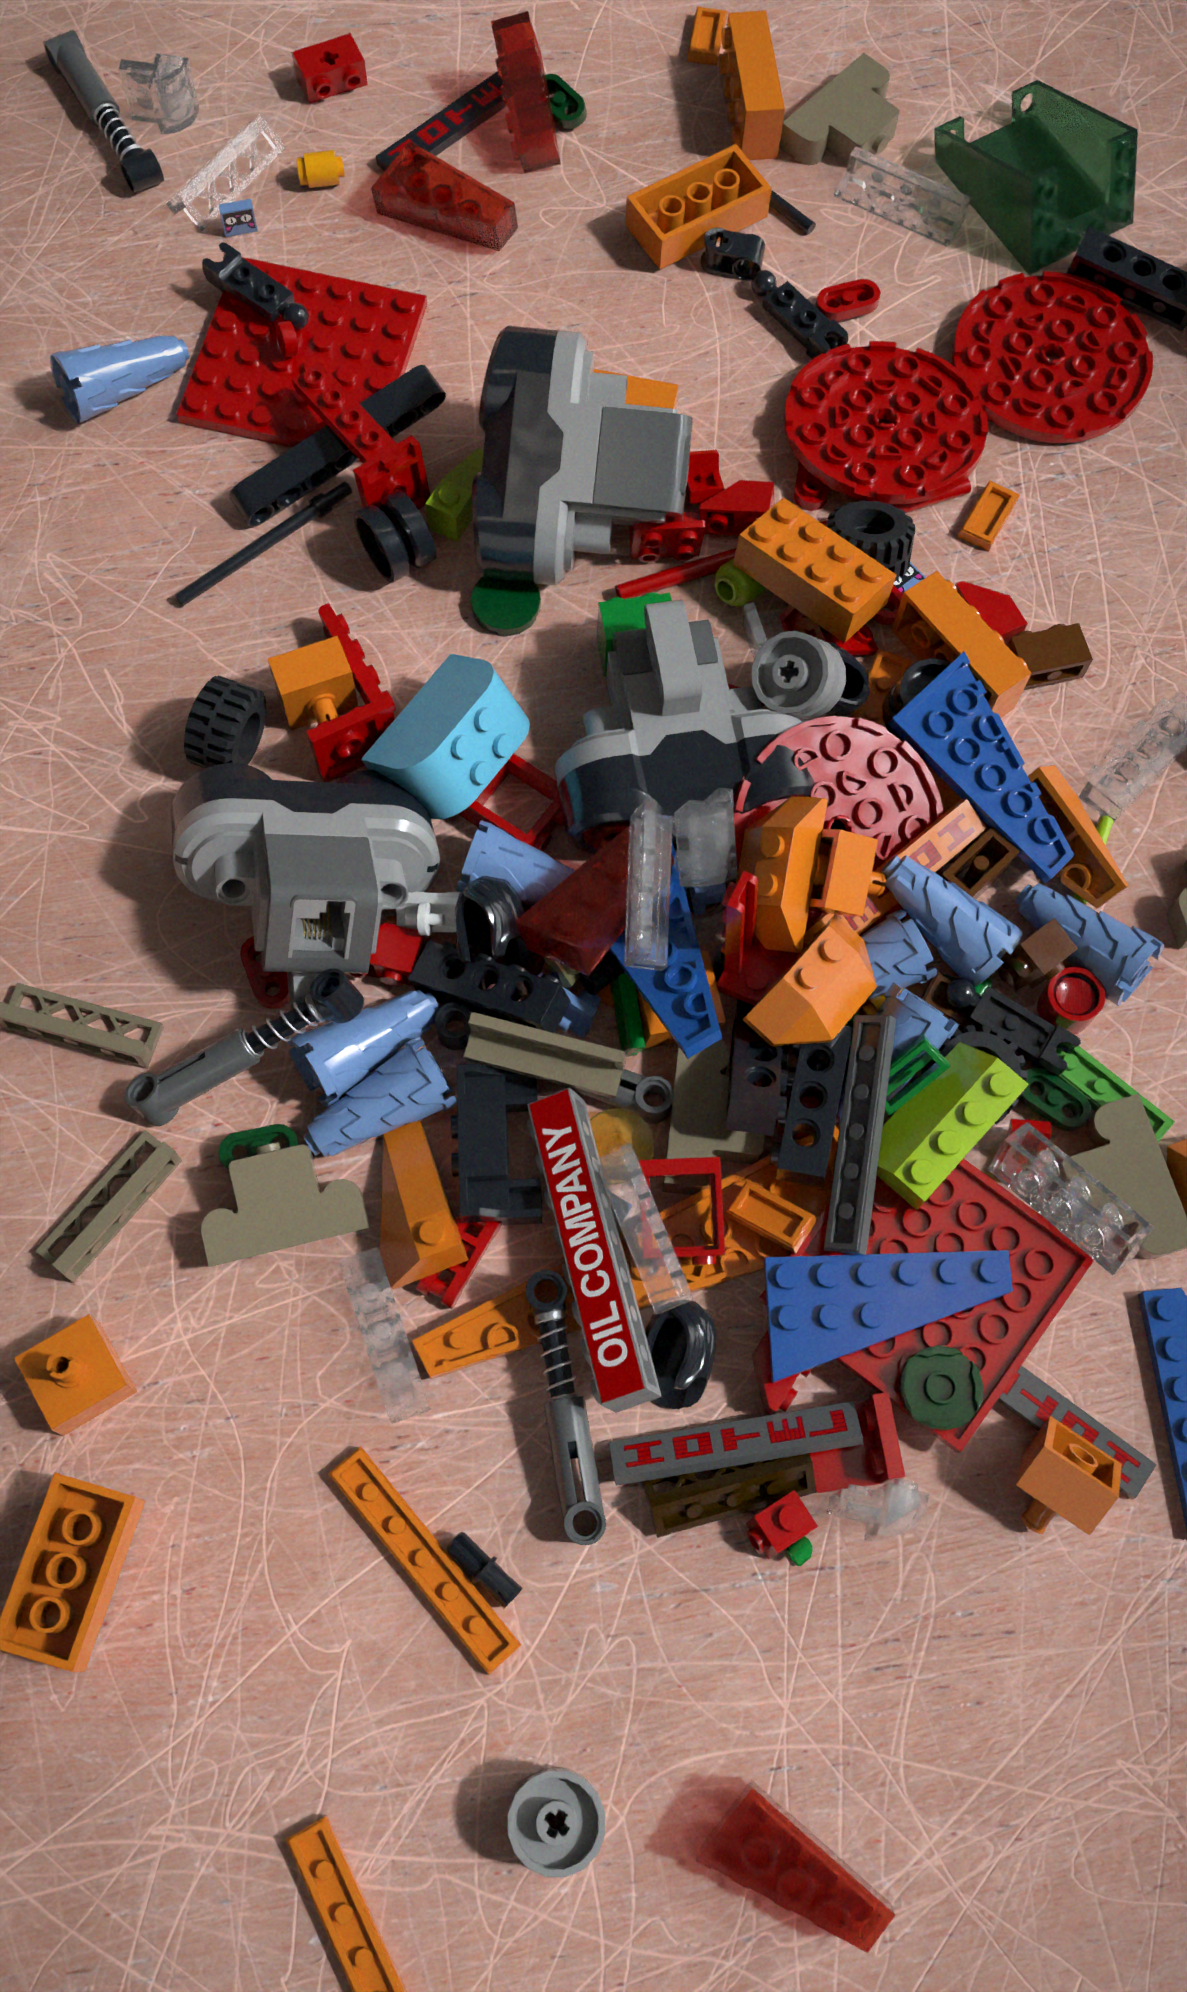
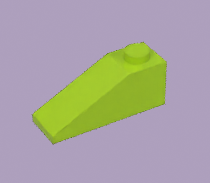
[425,448,483,542]

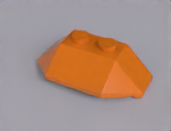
[736,796,828,954]
[742,914,877,1047]

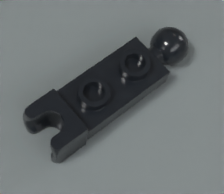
[202,242,309,330]
[751,270,848,360]
[945,978,1081,1076]

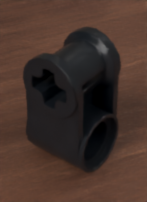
[700,228,765,281]

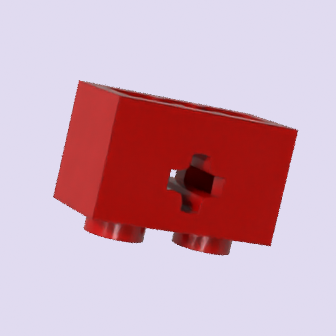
[292,33,367,104]

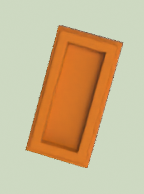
[687,7,727,66]
[958,480,1020,552]
[726,1180,817,1254]

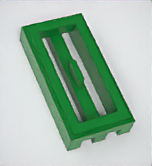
[610,973,645,1057]
[885,1034,951,1116]

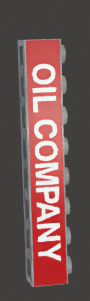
[527,1088,662,1413]

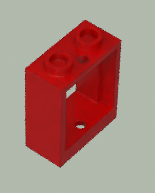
[458,754,564,852]
[638,1157,725,1267]

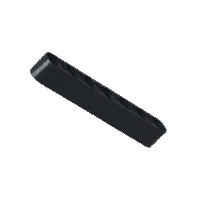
[229,365,446,527]

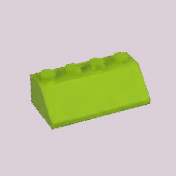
[877,1042,1029,1210]

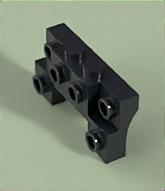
[451,1064,543,1225]

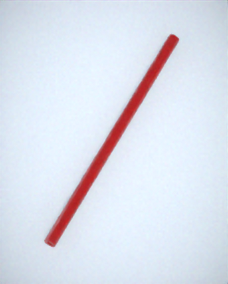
[615,478,971,599]

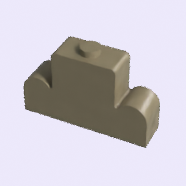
[779,53,900,169]
[662,1040,765,1196]
[1057,1093,1187,1259]
[201,1142,370,1267]

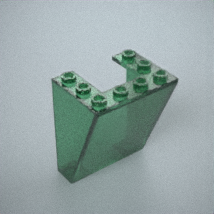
[934,80,1138,274]

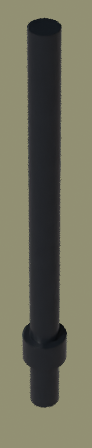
[175,481,353,606]

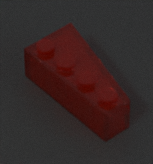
[491,11,561,173]
[371,141,518,251]
[515,822,675,976]
[696,1779,896,1953]

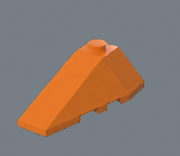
[1028,765,1129,908]
[380,1120,468,1290]

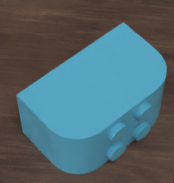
[361,654,530,819]

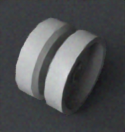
[752,631,846,719]
[508,1768,606,1877]

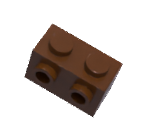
[1007,623,1093,690]
[936,826,1020,900]
[998,918,1078,990]

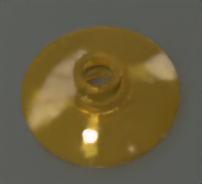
[589,1109,654,1185]

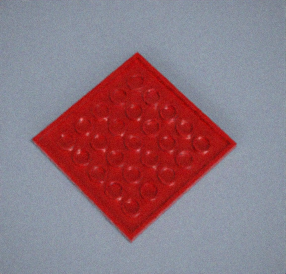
[176,257,427,462]
[758,1158,1097,1453]

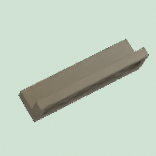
[0,983,164,1068]
[464,1012,626,1099]
[36,1130,182,1283]

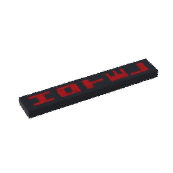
[376,58,538,183]

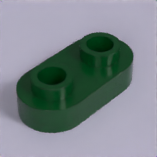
[533,74,587,129]
[1019,1068,1091,1131]
[218,1124,299,1170]

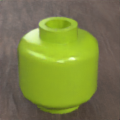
[715,558,766,607]

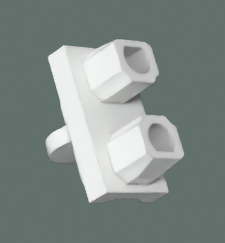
[396,892,460,936]

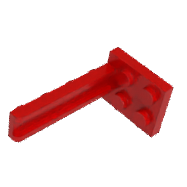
[292,363,430,510]
[306,603,396,782]
[717,871,808,1006]

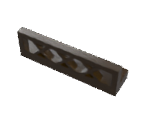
[641,1454,817,1538]

